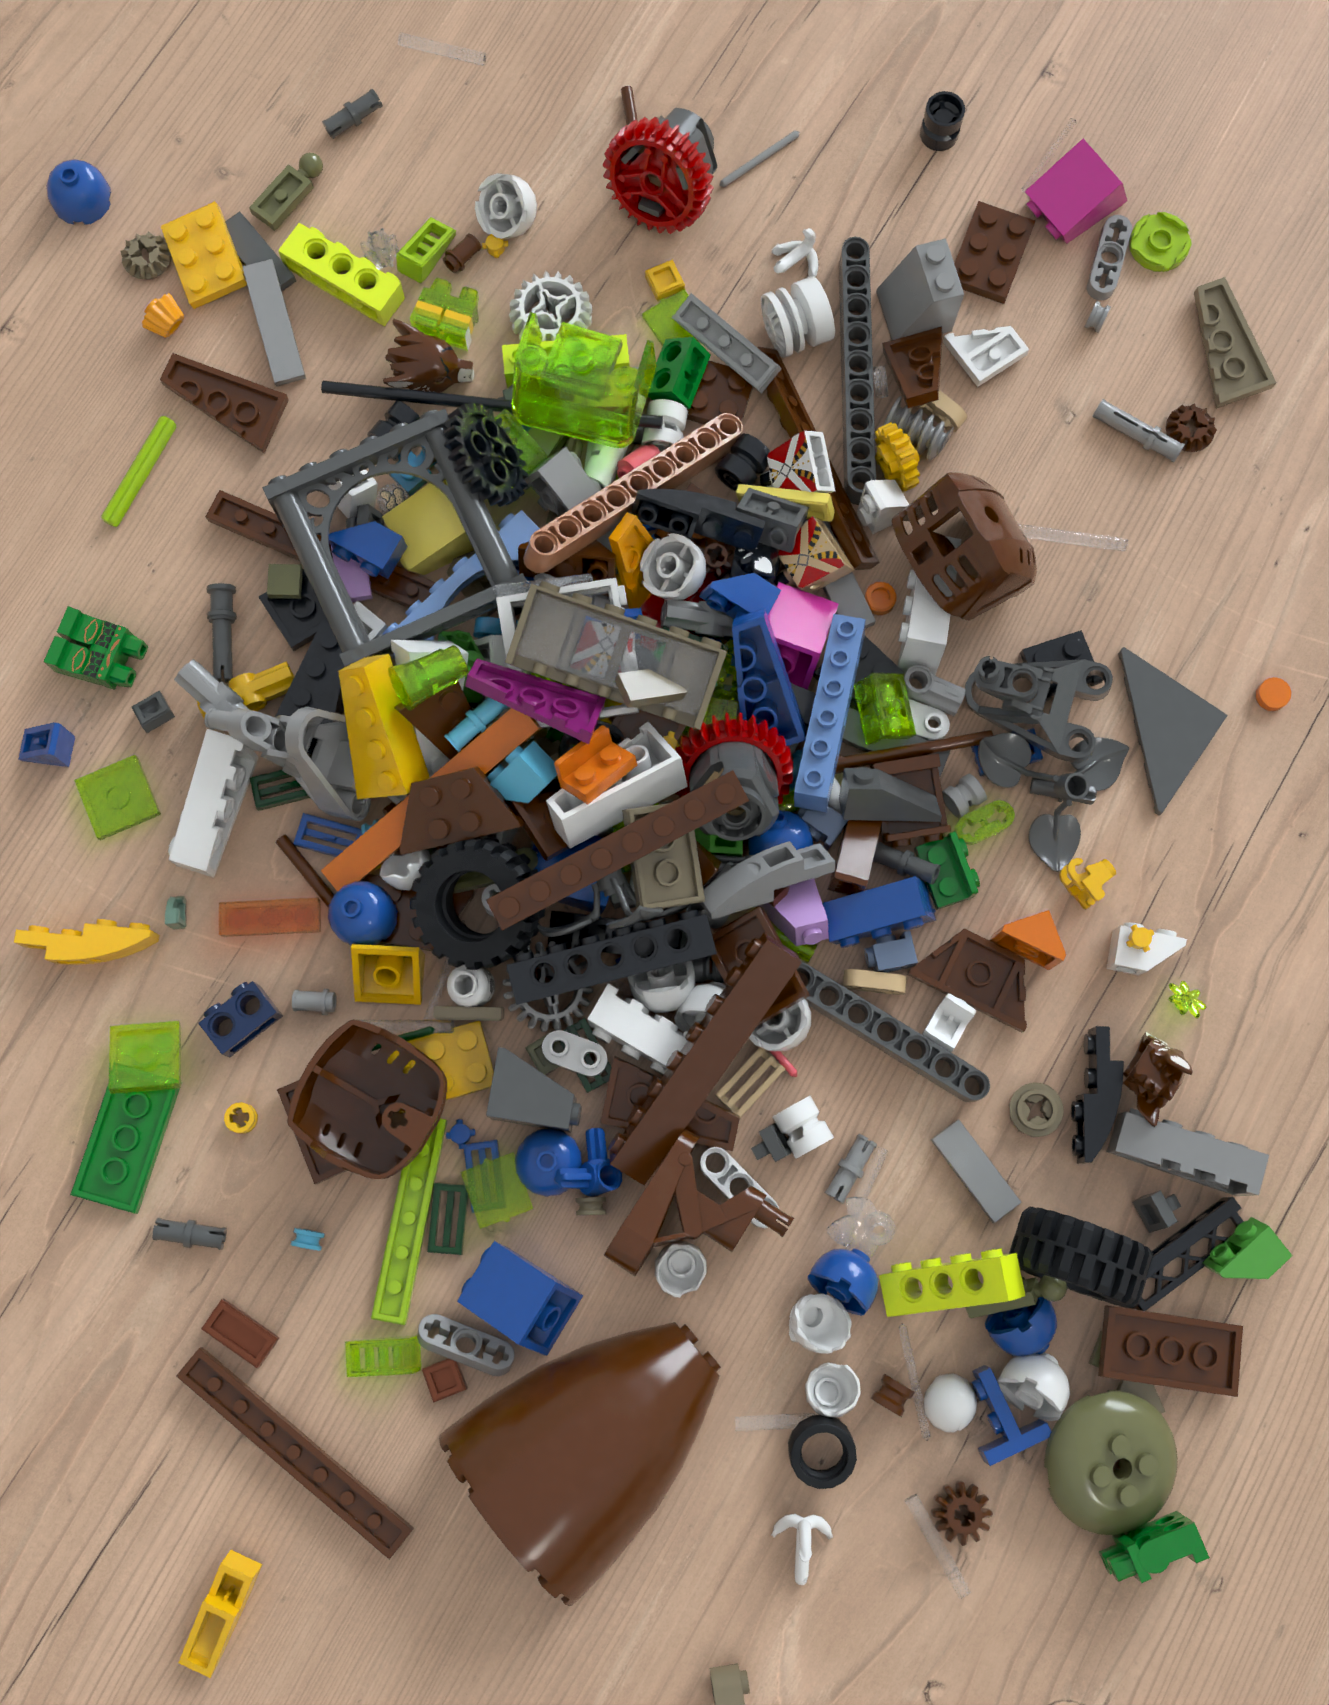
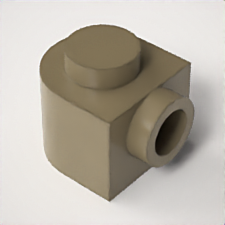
[709,1663,750,1705]

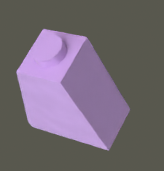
[757,879,829,946]

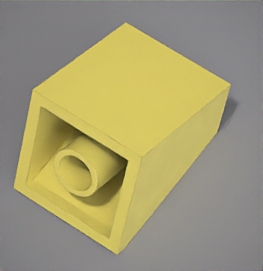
[382,480,474,575]

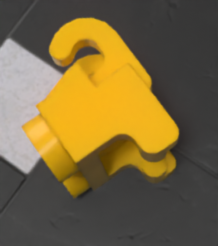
[1059,858,1117,910]

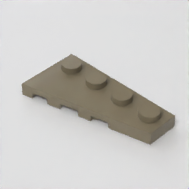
[1194,277,1276,409]

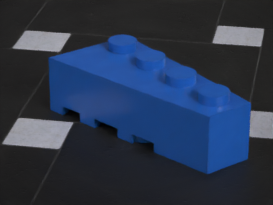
[732,608,806,746]

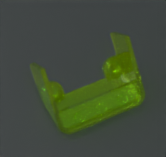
[511,312,657,448]

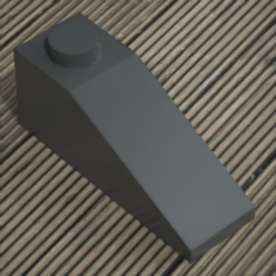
[839,767,942,822]

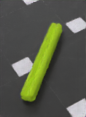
[101,416,176,527]

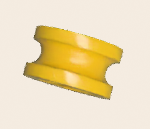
[224,1102,258,1134]

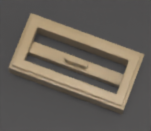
[715,1047,785,1118]

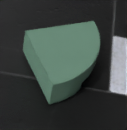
[165,896,186,930]

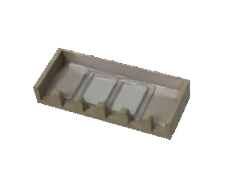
[505,581,727,730]

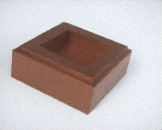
[422,1358,467,1403]

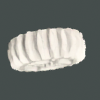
[509,271,592,343]

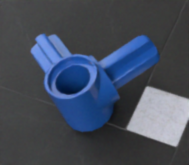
[554,1128,622,1197]

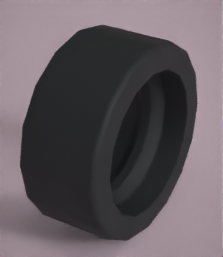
[788,1415,857,1489]

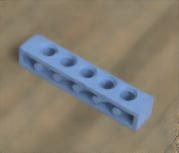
[794,614,866,813]

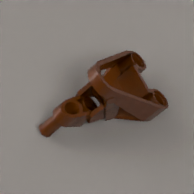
[604,1129,794,1276]

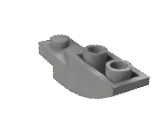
[700,841,835,919]

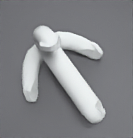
[772,228,818,278]
[771,1514,833,1585]

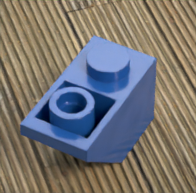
[329,521,407,579]
[699,573,781,619]

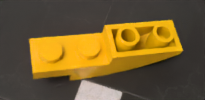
[14,919,160,965]

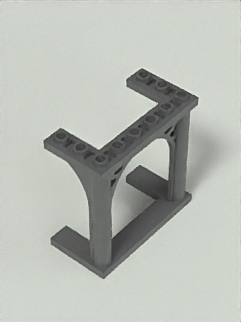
[262,409,529,667]

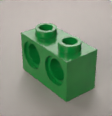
[646,337,711,409]

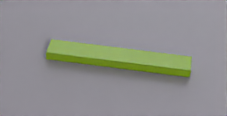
[371,1118,448,1325]

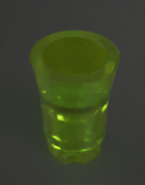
[388,645,469,711]

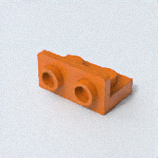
[554,725,638,805]

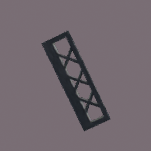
[1137,1197,1244,1311]

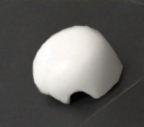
[380,849,431,890]
[655,1241,707,1298]
[805,1362,861,1418]
[924,1373,977,1432]

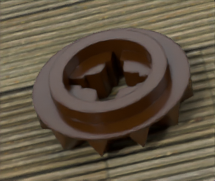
[1166,403,1217,452]

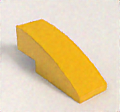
[178,1550,263,1678]

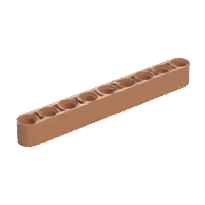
[523,413,743,573]

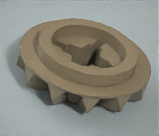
[121,231,171,279]
[1008,1083,1063,1137]

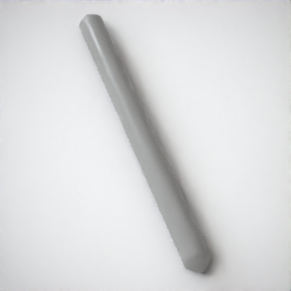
[720,131,800,187]

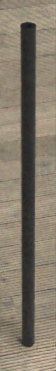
[321,380,663,429]

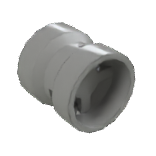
[942,774,987,818]

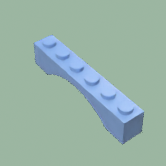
[382,510,540,660]

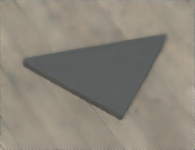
[1118,647,1228,816]

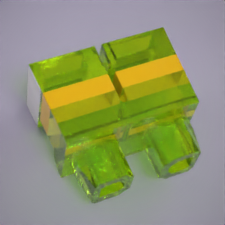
[409,278,479,351]

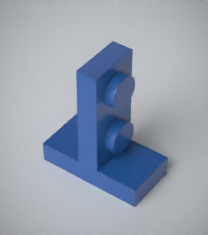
[971,1365,1051,1466]

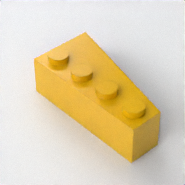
[338,654,430,799]

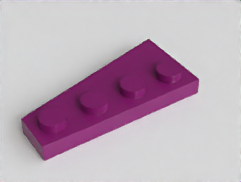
[465,659,606,744]

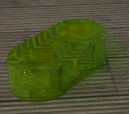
[714,640,738,701]
[954,800,1015,846]

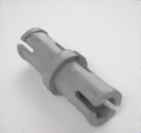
[825,1134,877,1204]

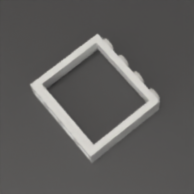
[496,578,639,729]

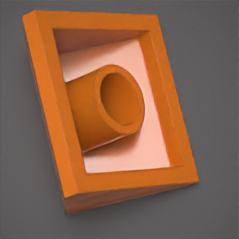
[989,910,1066,970]

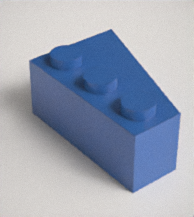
[822,876,936,948]

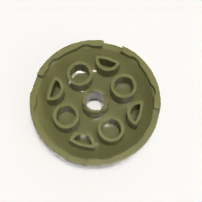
[1044,1390,1178,1535]

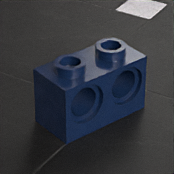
[198,981,283,1058]

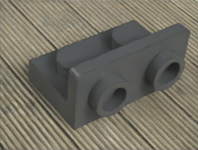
[736,488,809,552]

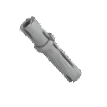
[1092,399,1185,462]

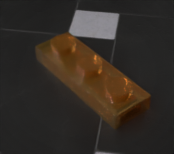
[219,897,321,937]

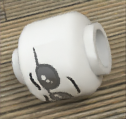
[447,965,495,1007]

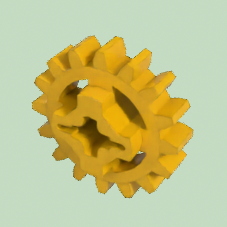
[875,422,920,492]

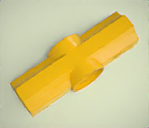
[197,661,294,718]

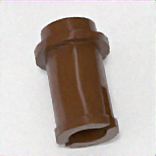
[443,233,482,273]

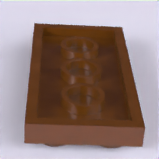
[1098,1305,1243,1397]

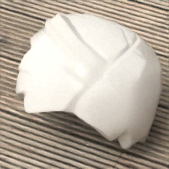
[789,1294,852,1354]

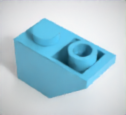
[487,741,557,803]

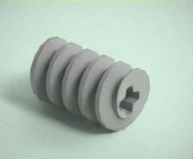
[885,396,954,461]

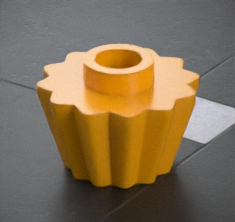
[142,293,184,338]

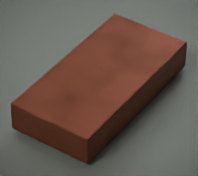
[201,1299,279,1368]

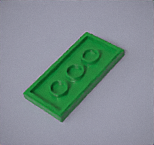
[70,1063,182,1214]

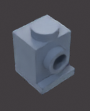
[797,806,848,852]
[864,930,918,973]

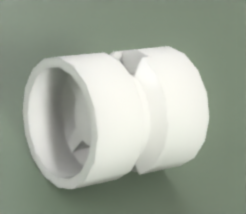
[641,399,688,452]
[773,1096,834,1159]

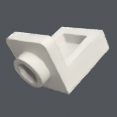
[922,993,976,1052]

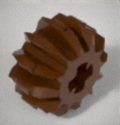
[931,1481,993,1546]

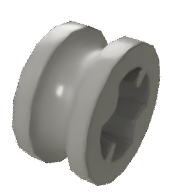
[1085,301,1111,333]

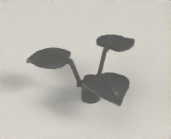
[978,733,1129,872]
[538,869,691,937]

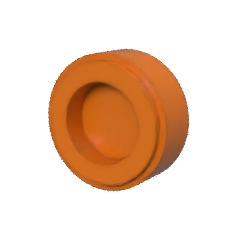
[864,582,897,615]
[1256,677,1291,711]

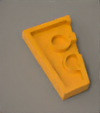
[609,512,654,609]

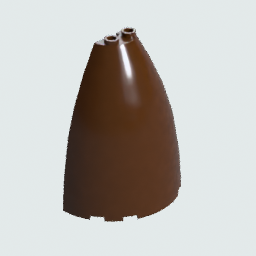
[439,1322,721,1606]

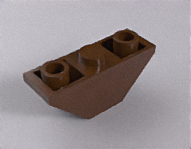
[518,535,616,583]

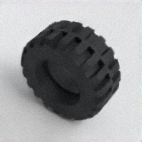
[410,837,546,970]
[1009,1207,1153,1309]

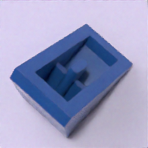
[18,722,75,767]

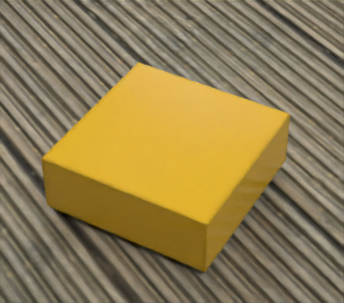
[645,259,685,301]

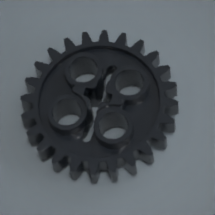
[443,402,529,507]

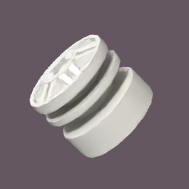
[761,276,835,358]

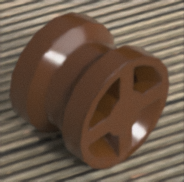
[871,1374,915,1417]

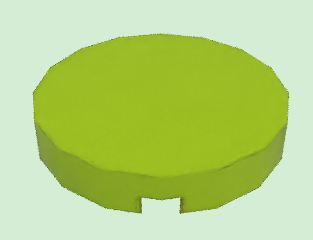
[1129,212,1192,272]

